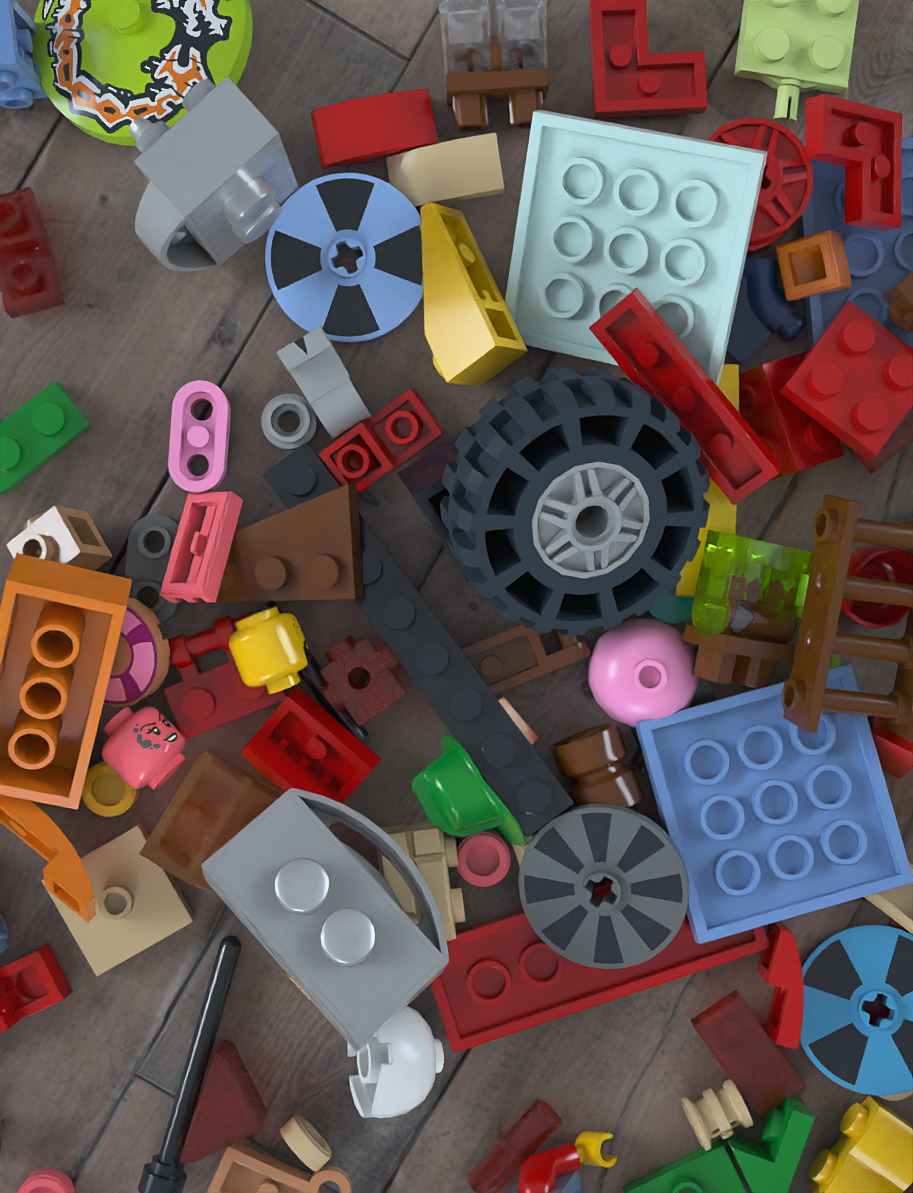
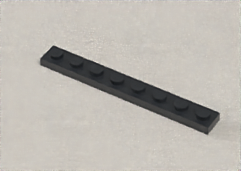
[262,442,574,837]

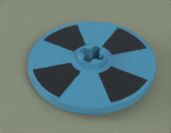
[799,925,913,1096]

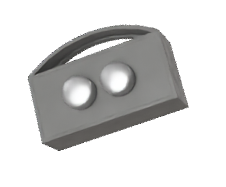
[128,76,299,271]
[201,788,449,1052]

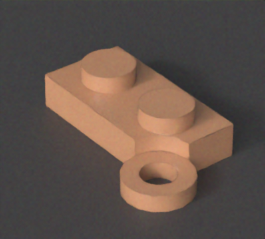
[206,1139,352,1193]

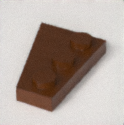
[200,483,364,603]

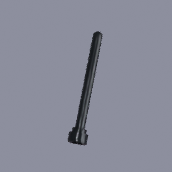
[138,935,241,1193]

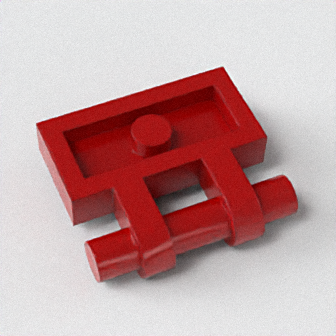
[163,611,288,740]

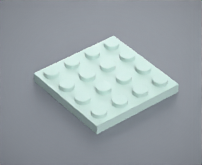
[505,110,768,385]

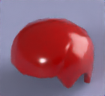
[840,544,913,630]

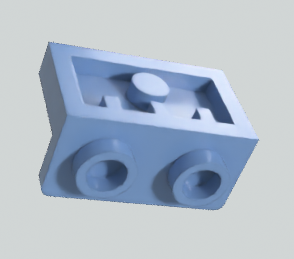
[0,0,48,109]

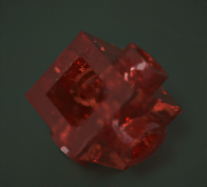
[319,634,407,727]

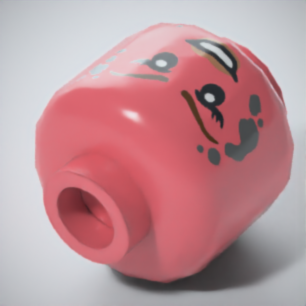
[101,706,186,790]

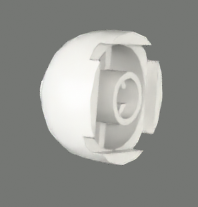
[348,1006,444,1118]

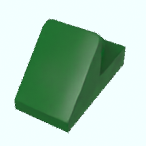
[726,1093,815,1193]

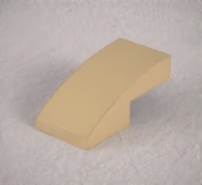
[386,132,505,212]

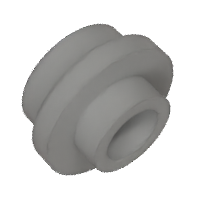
[261,394,317,450]

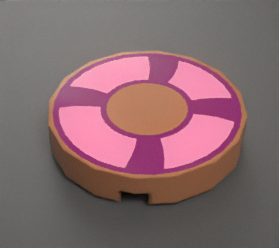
[104,597,170,708]

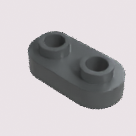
[124,514,181,623]

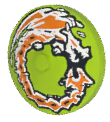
[32,0,253,146]

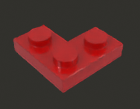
[588,0,707,119]
[805,94,902,231]

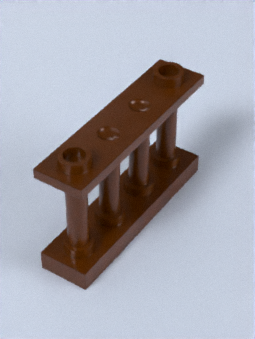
[781,494,913,743]

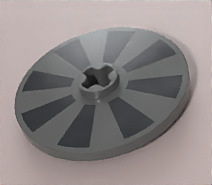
[519,804,690,969]

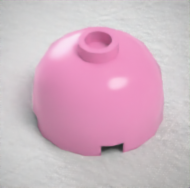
[588,618,699,728]

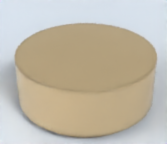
[280,1115,332,1172]

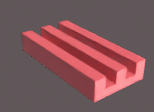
[159,491,243,603]

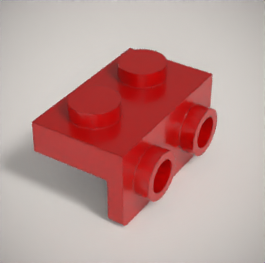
[739,351,845,481]
[241,686,381,804]

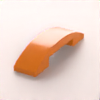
[0,795,96,923]

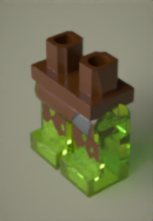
[683,529,813,688]

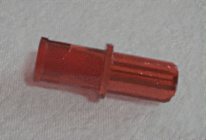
[467,1097,563,1193]

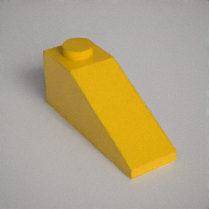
[420,202,528,387]

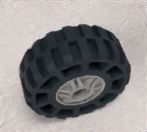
[440,367,710,636]

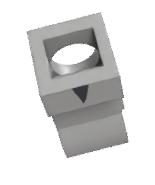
[276,326,372,439]

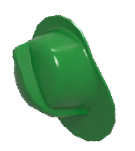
[411,734,526,846]

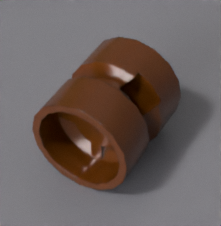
[550,722,645,808]

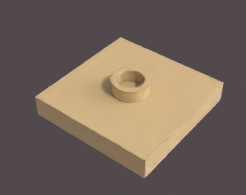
[42,823,196,976]

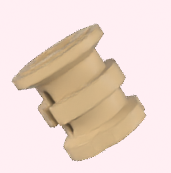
[681,1079,754,1151]

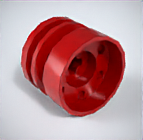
[707,118,813,258]

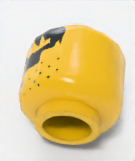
[229,606,311,694]

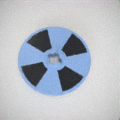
[265,173,423,343]

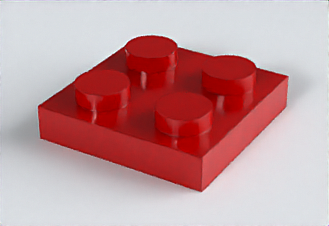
[779,300,913,461]

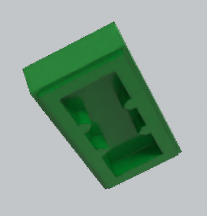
[622,1139,747,1193]

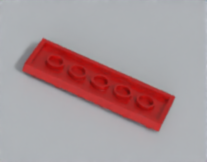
[430,879,771,1054]

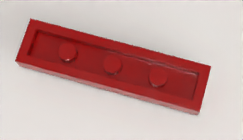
[589,288,782,506]

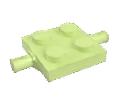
[734,0,859,125]

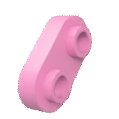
[168,380,231,493]

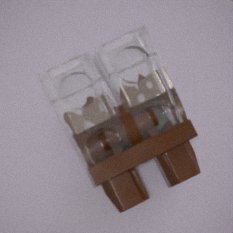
[437,0,549,133]

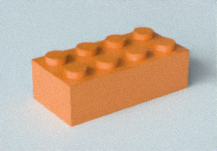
[0,553,132,810]

